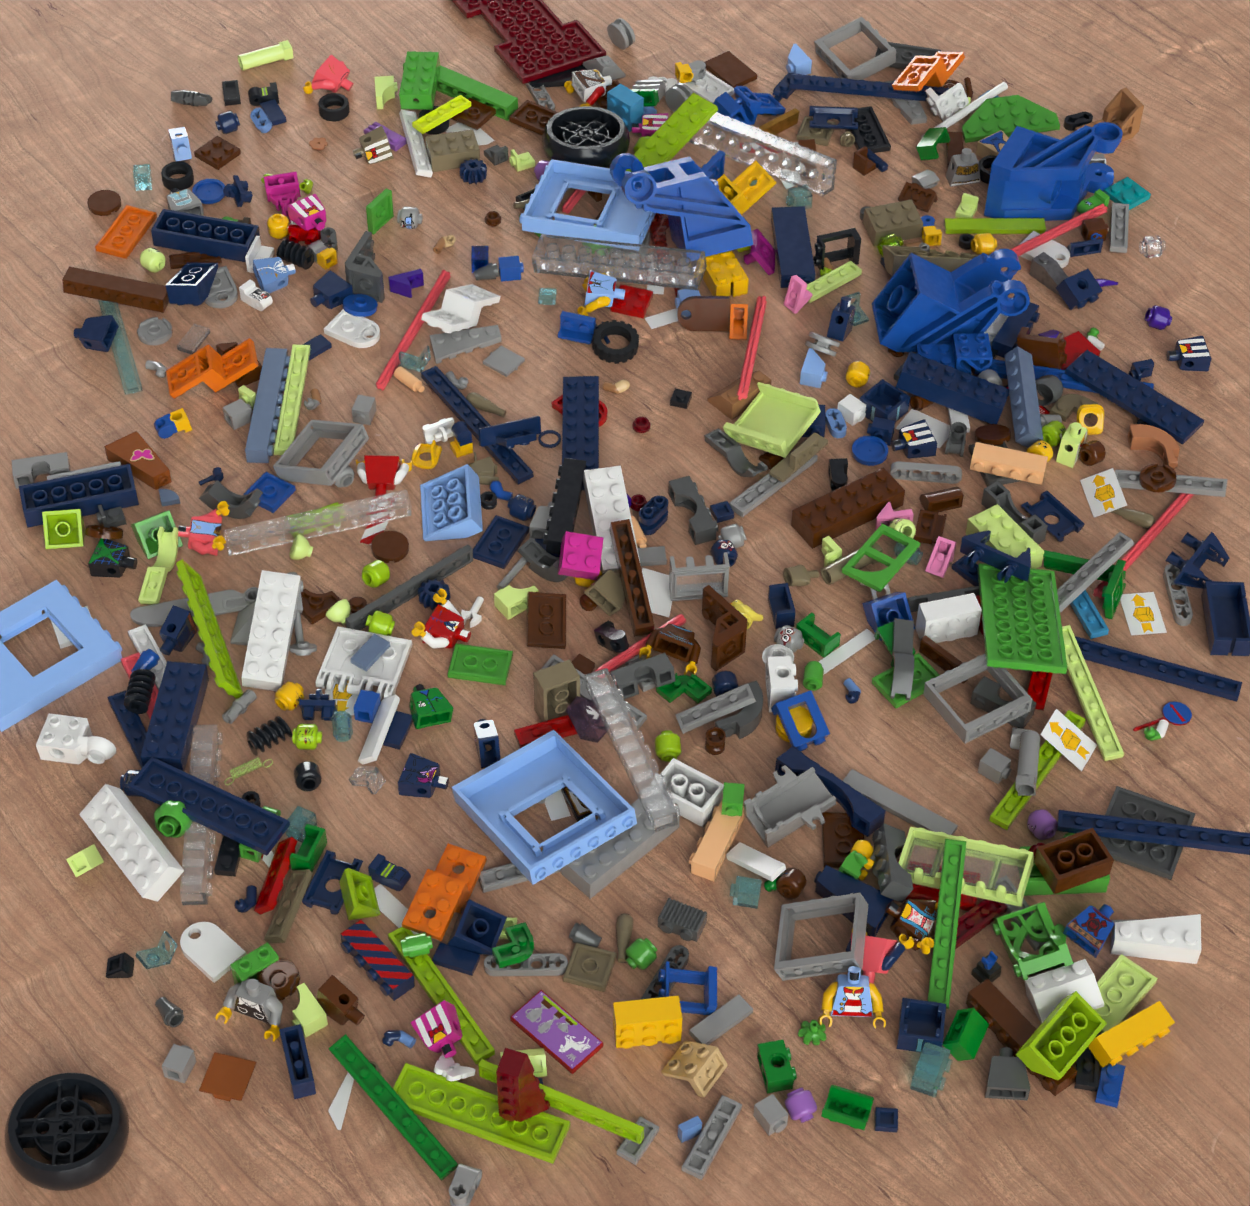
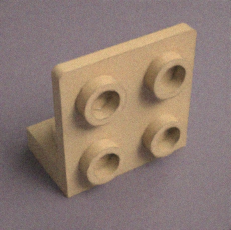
[662,1041,728,1098]

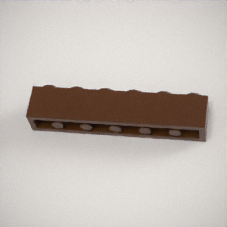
[62,266,169,313]
[609,519,655,637]
[966,979,1077,1096]

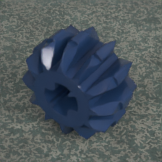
[459,158,487,185]
[418,578,450,610]

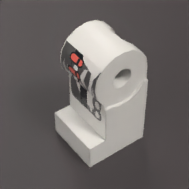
[239,280,273,311]

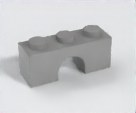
[11,452,71,489]

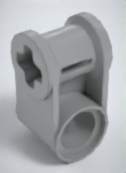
[449,1164,482,1206]

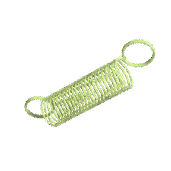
[224,757,273,785]

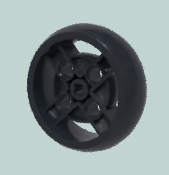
[542,106,630,168]
[5,1073,129,1191]

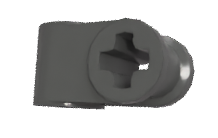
[945,422,967,457]

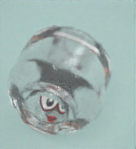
[1139,235,1166,258]

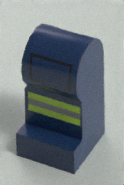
[368,853,411,891]

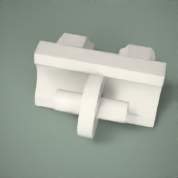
[422,417,454,444]

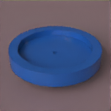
[192,179,225,204]
[343,294,378,317]
[852,436,888,466]

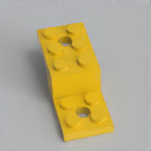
[717,161,777,215]

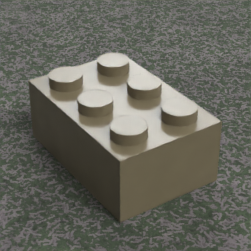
[425,129,480,172]
[862,199,923,246]
[533,659,580,722]

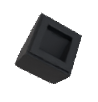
[106,952,134,978]

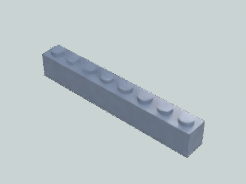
[245,348,290,463]

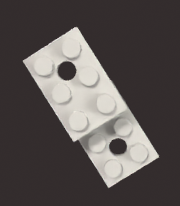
[421,284,501,333]

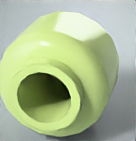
[140,248,166,273]
[889,518,916,542]

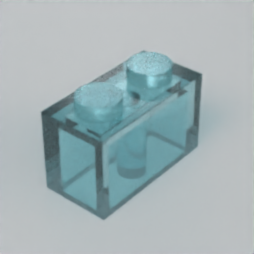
[910,1042,953,1098]

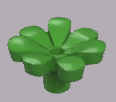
[798,1020,827,1045]

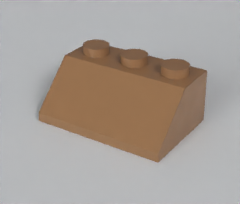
[707,371,771,420]

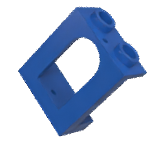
[771,690,830,752]
[658,961,717,1015]

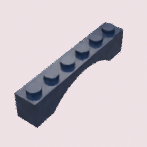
[775,747,886,837]

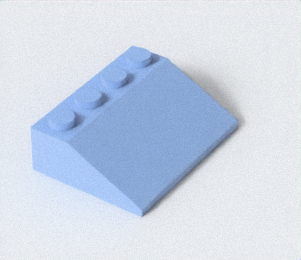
[420,464,483,541]

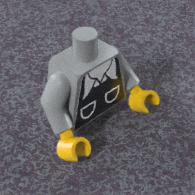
[215,978,283,1042]

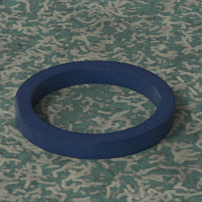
[538,430,561,448]

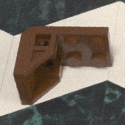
[702,585,747,671]

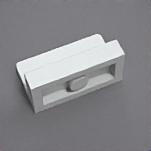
[245,235,275,273]

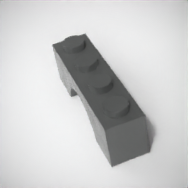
[668,476,718,545]
[981,481,1048,544]
[872,823,913,903]

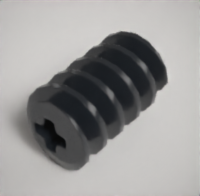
[276,238,314,270]
[124,669,156,714]
[246,716,292,756]

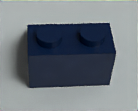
[447,899,507,955]

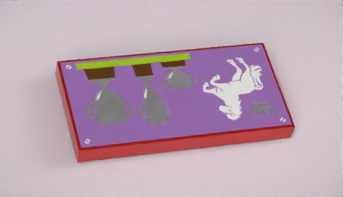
[510,990,603,1074]

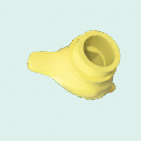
[730,600,763,629]

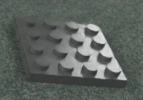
[1099,786,1196,880]

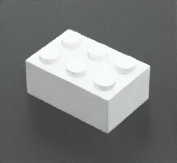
[915,593,982,643]
[651,758,724,828]

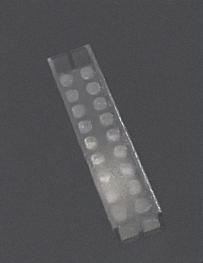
[689,112,837,197]

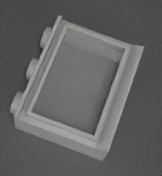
[669,552,730,601]

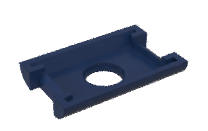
[809,106,858,130]
[1021,491,1085,542]
[302,850,363,915]

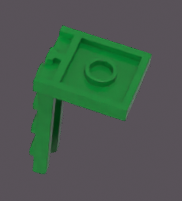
[1043,550,1126,619]

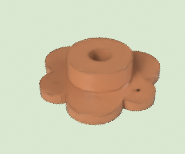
[309,137,328,150]

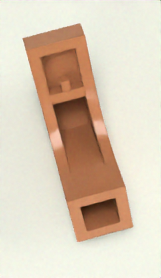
[1127,424,1180,470]

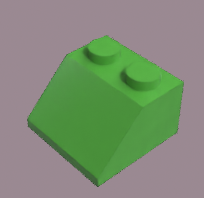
[131,510,183,559]

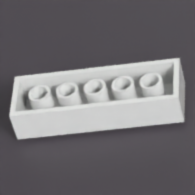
[583,466,641,574]
[242,570,301,691]
[79,784,184,902]

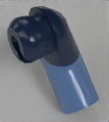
[843,678,861,704]
[382,1030,416,1048]

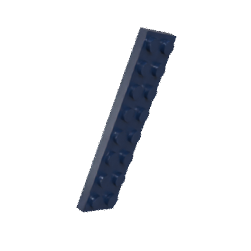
[1065,350,1204,445]
[562,376,599,490]
[128,757,290,856]

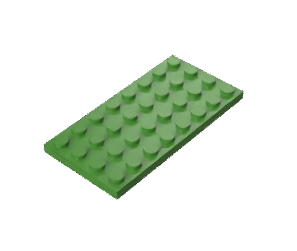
[977,563,1067,674]

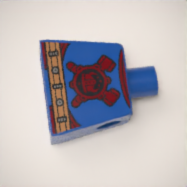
[1063,904,1114,958]

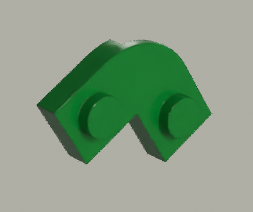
[656,673,712,703]
[492,922,534,969]

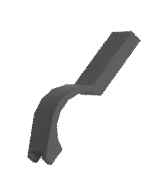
[704,428,768,477]
[890,618,914,701]

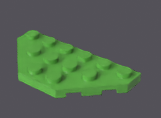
[962,95,1060,143]

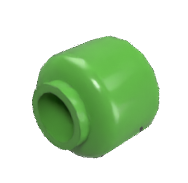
[625,938,658,970]

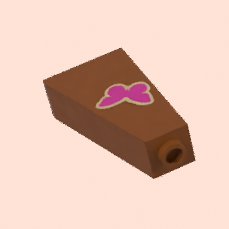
[104,431,172,490]

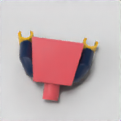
[845,929,914,984]

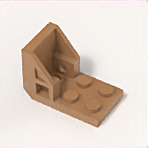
[1075,87,1144,142]

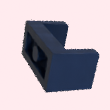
[768,583,796,629]

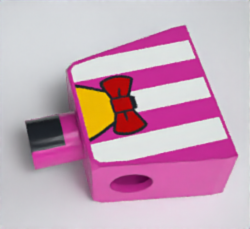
[632,113,668,137]
[287,194,326,231]
[411,1000,463,1058]

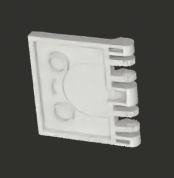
[316,626,412,699]

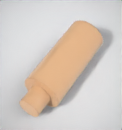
[394,366,425,393]
[631,516,647,548]

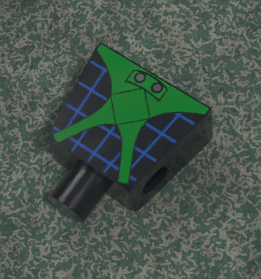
[88,538,138,578]

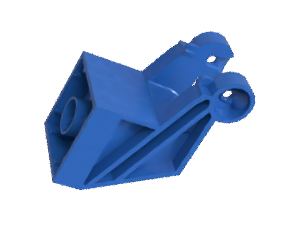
[984,122,1123,221]
[610,153,753,261]
[872,249,1030,352]

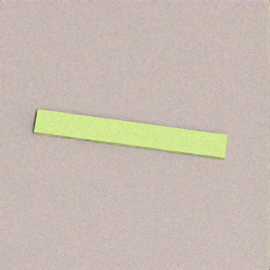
[274,344,311,455]
[1062,625,1124,761]

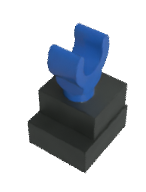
[971,951,1001,983]

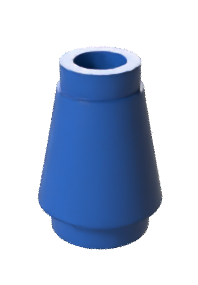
[131,649,160,672]

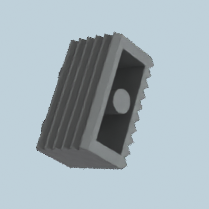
[658,898,707,942]

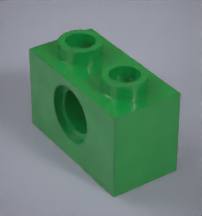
[757,1040,797,1094]

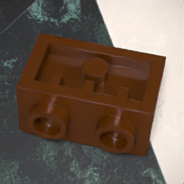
[898,182,938,212]

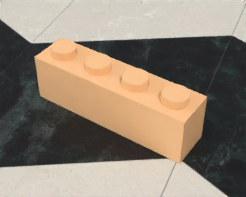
[970,442,1048,485]
[689,799,745,881]

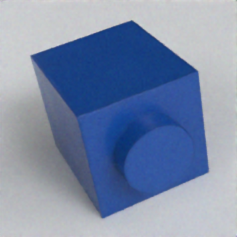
[498,256,524,282]
[354,690,381,724]

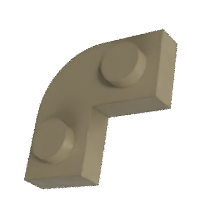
[1049,394,1098,422]

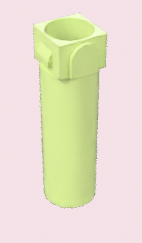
[238,40,293,71]

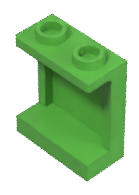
[230,942,279,984]

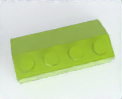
[1016,991,1107,1080]

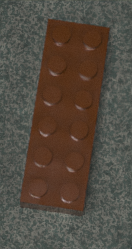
[791,467,905,549]

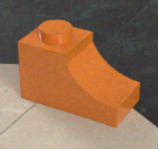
[729,304,748,340]

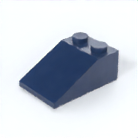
[165,263,219,306]

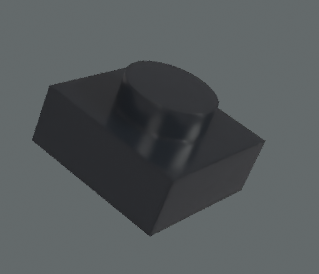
[670,388,692,409]

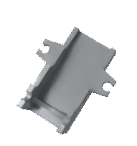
[744,765,836,848]

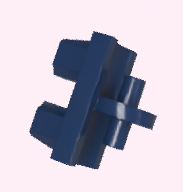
[223,175,253,207]
[299,688,338,721]

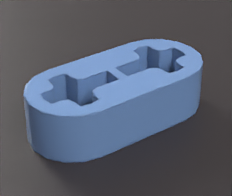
[250,107,272,133]
[825,408,847,438]

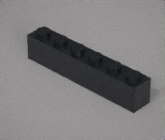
[543,458,586,554]

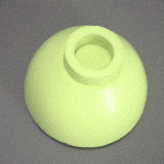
[289,534,313,560]
[326,599,351,625]

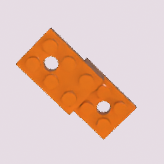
[892,52,965,92]
[166,338,258,399]
[402,843,487,941]

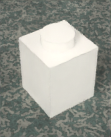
[837,394,866,426]

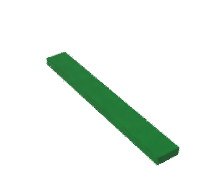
[328,1034,458,1181]

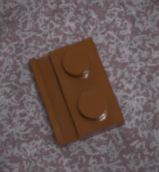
[914,509,947,545]

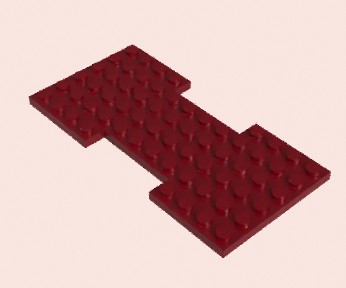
[451,0,606,84]

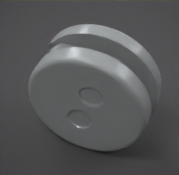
[607,18,635,50]
[665,83,693,112]
[805,332,840,356]

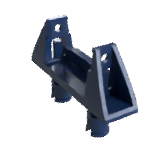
[960,530,1031,583]
[1165,532,1230,589]

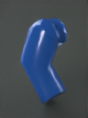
[490,481,513,501]

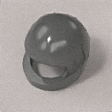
[1035,375,1064,406]

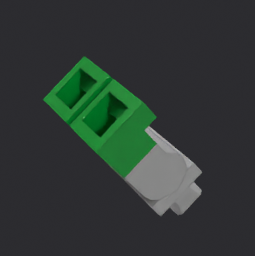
[630,79,666,106]

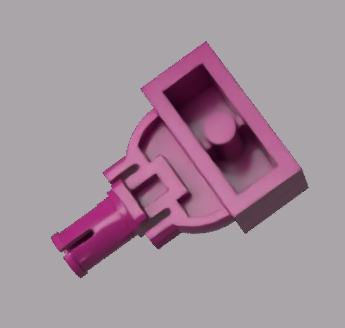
[264,172,301,222]

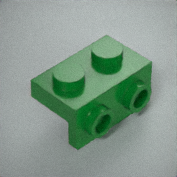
[821,1085,874,1130]

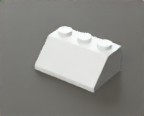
[1024,959,1104,1024]

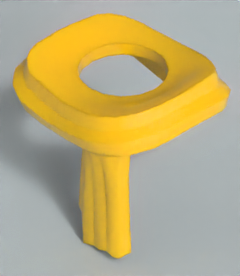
[1077,404,1104,435]
[411,440,442,469]

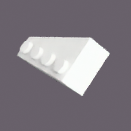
[1111,914,1201,964]

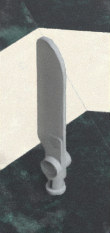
[130,587,258,627]

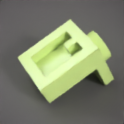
[509,149,535,172]
[955,193,979,218]
[821,535,842,567]

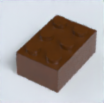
[1034,828,1114,894]

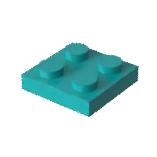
[1104,177,1151,210]

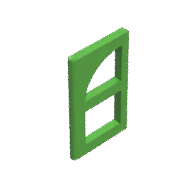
[842,523,921,592]

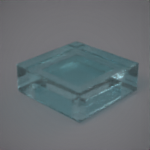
[538,288,557,305]

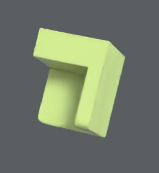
[66,844,104,877]

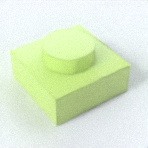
[238,385,256,410]

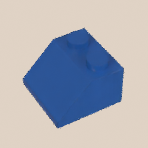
[862,592,915,641]

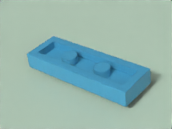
[1070,590,1109,639]

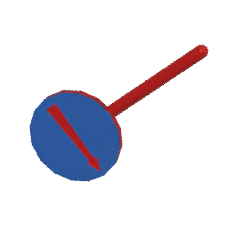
[1133,702,1192,731]

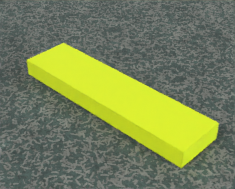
[412,95,471,134]

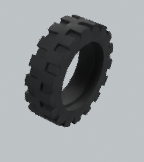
[592,320,639,364]

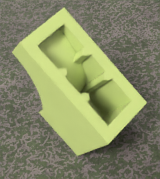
[374,76,398,109]
[494,585,539,620]
[292,983,328,1038]

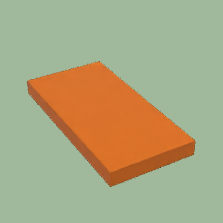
[95,205,157,259]

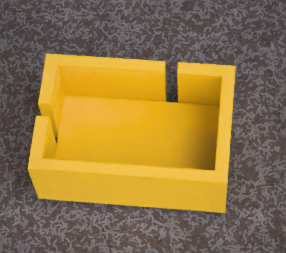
[697,250,748,297]
[613,996,682,1049]

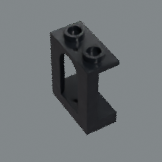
[813,228,861,270]

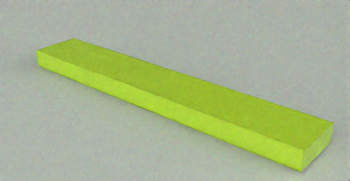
[944,218,1046,234]

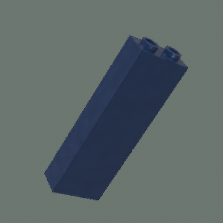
[771,206,815,288]

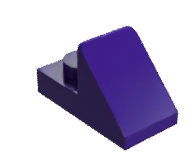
[388,269,424,298]

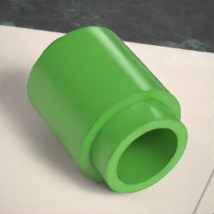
[803,661,824,691]
[400,932,433,958]

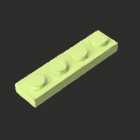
[806,261,862,303]

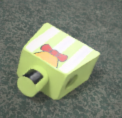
[1056,422,1088,468]

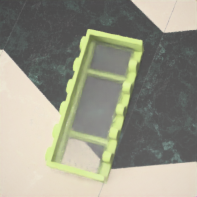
[898,827,1034,907]

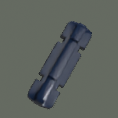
[867,149,888,172]

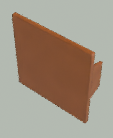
[199,1052,257,1101]

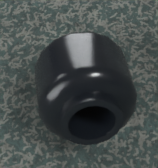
[294,761,322,792]

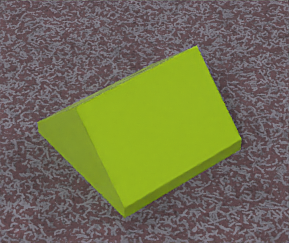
[42,509,85,549]
[339,868,381,920]

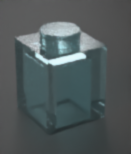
[133,164,152,191]
[786,185,813,209]
[286,806,317,843]
[730,876,762,909]

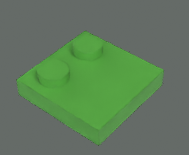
[366,188,394,235]

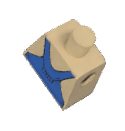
[976,130,1009,158]

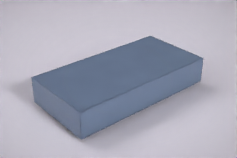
[350,634,390,672]

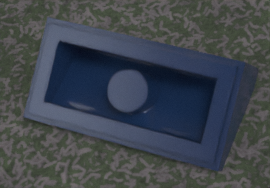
[1066,238,1103,257]

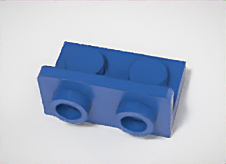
[558,311,596,344]

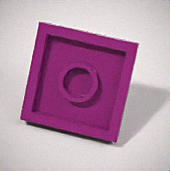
[743,228,776,275]

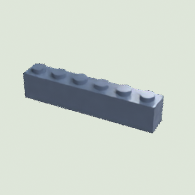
[1004,346,1044,448]

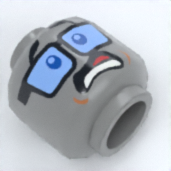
[397,206,423,229]

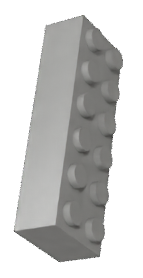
[561,789,680,899]

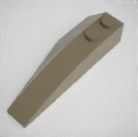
[883,245,980,276]

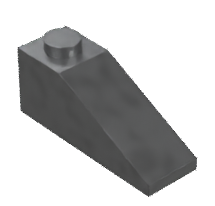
[1029,252,1068,298]

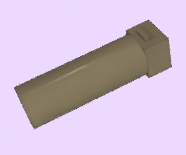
[820,542,883,585]

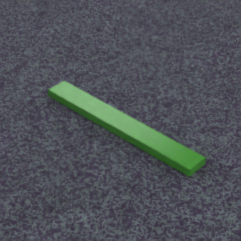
[927,839,967,1009]

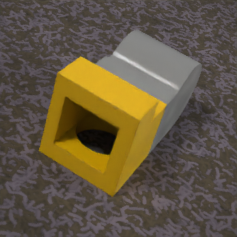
[675,60,706,83]
[306,240,338,270]

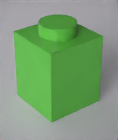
[721,782,745,816]

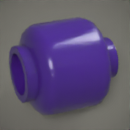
[1145,305,1172,330]

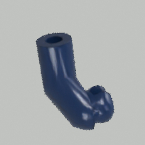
[234,885,257,913]

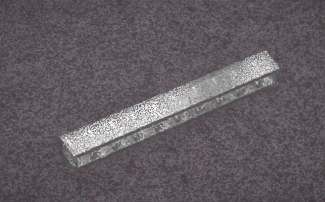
[223,489,412,556]
[585,668,680,832]
[180,724,223,905]

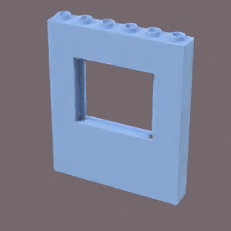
[519,159,656,250]
[0,580,123,732]
[452,730,637,885]

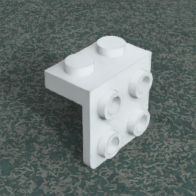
[925,83,969,121]

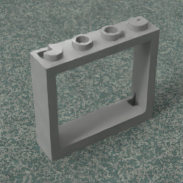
[814,17,897,80]
[273,420,369,486]
[923,654,1032,744]
[774,893,868,981]

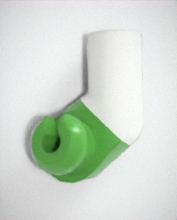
[1087,327,1105,351]
[1144,719,1169,741]

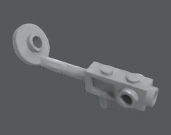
[286,572,317,656]

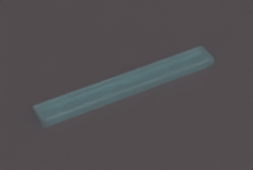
[98,300,143,395]

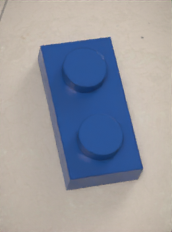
[1095,1064,1125,1108]

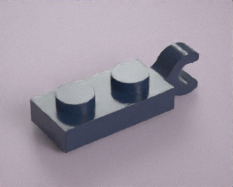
[773,73,796,102]

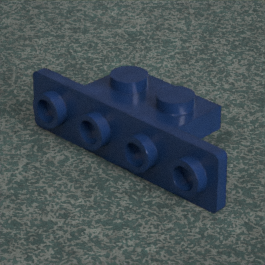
[478,416,541,449]

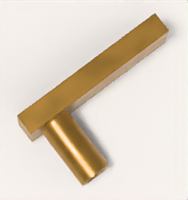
[757,108,800,149]

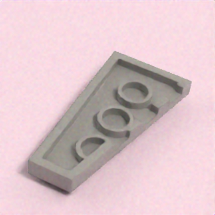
[885,80,927,125]
[429,325,502,364]

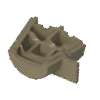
[468,452,499,485]

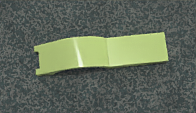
[138,527,179,605]

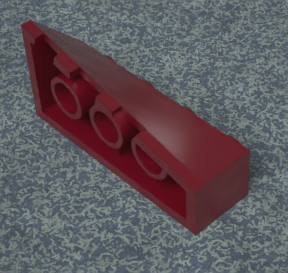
[496,1048,550,1122]

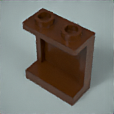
[1017,327,1067,369]

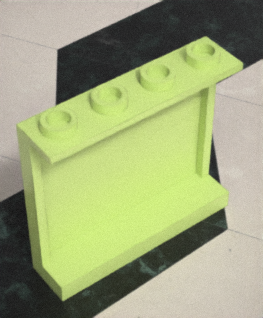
[723,382,821,458]

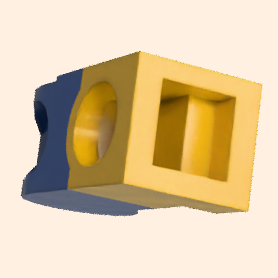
[921,215,942,246]
[154,408,192,439]

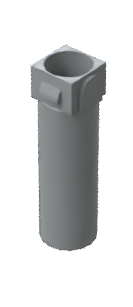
[1015,730,1041,796]

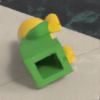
[838,840,874,880]

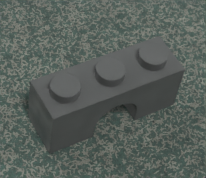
[610,653,676,700]
[970,676,1036,729]

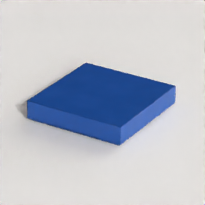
[243,472,296,513]

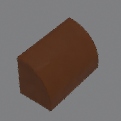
[919,487,964,513]

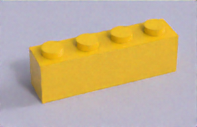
[1088,1001,1175,1068]

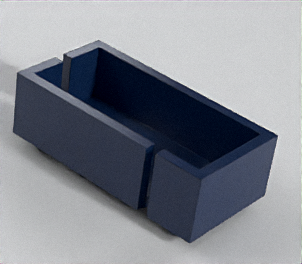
[1201,581,1250,656]

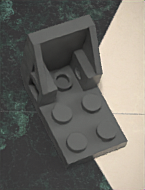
[345,231,385,303]

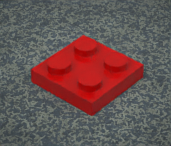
[610,284,653,319]

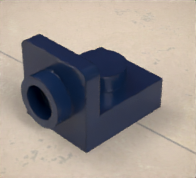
[1129,359,1154,382]

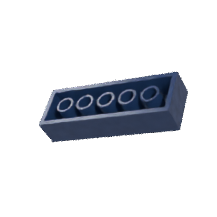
[151,209,261,262]
[895,352,1009,424]
[19,464,139,528]
[140,661,209,771]

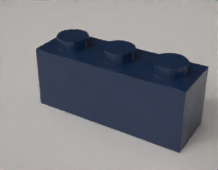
[279,1024,316,1099]

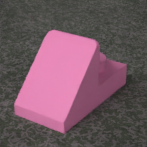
[783,275,813,314]
[875,502,914,531]
[925,536,956,578]

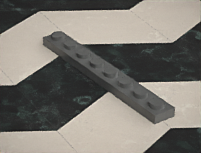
[346,545,473,630]

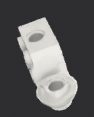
[762,644,798,712]
[36,713,116,765]

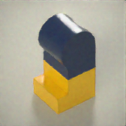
[450,421,473,458]

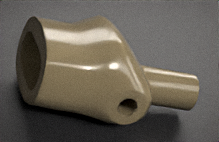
[783,565,819,587]

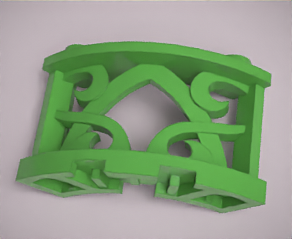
[992,902,1074,980]

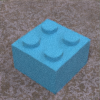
[607,84,644,132]

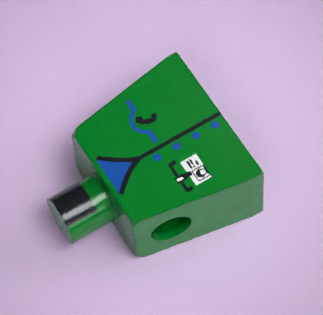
[409,684,454,729]

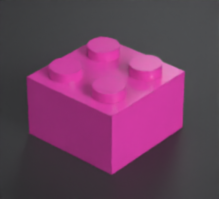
[558,531,604,580]

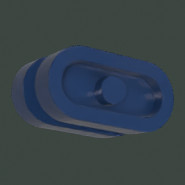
[639,496,669,535]

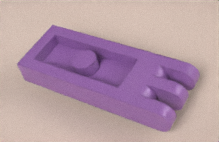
[363,122,407,151]

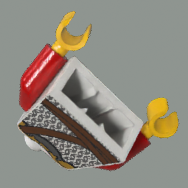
[564,69,612,107]

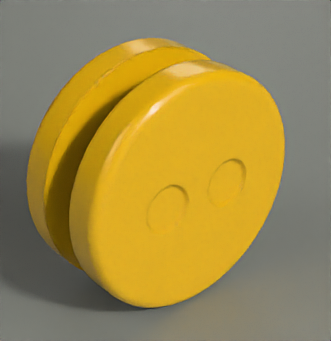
[775,706,813,743]

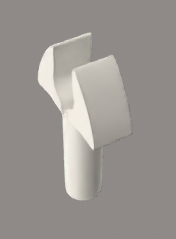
[461,596,484,628]

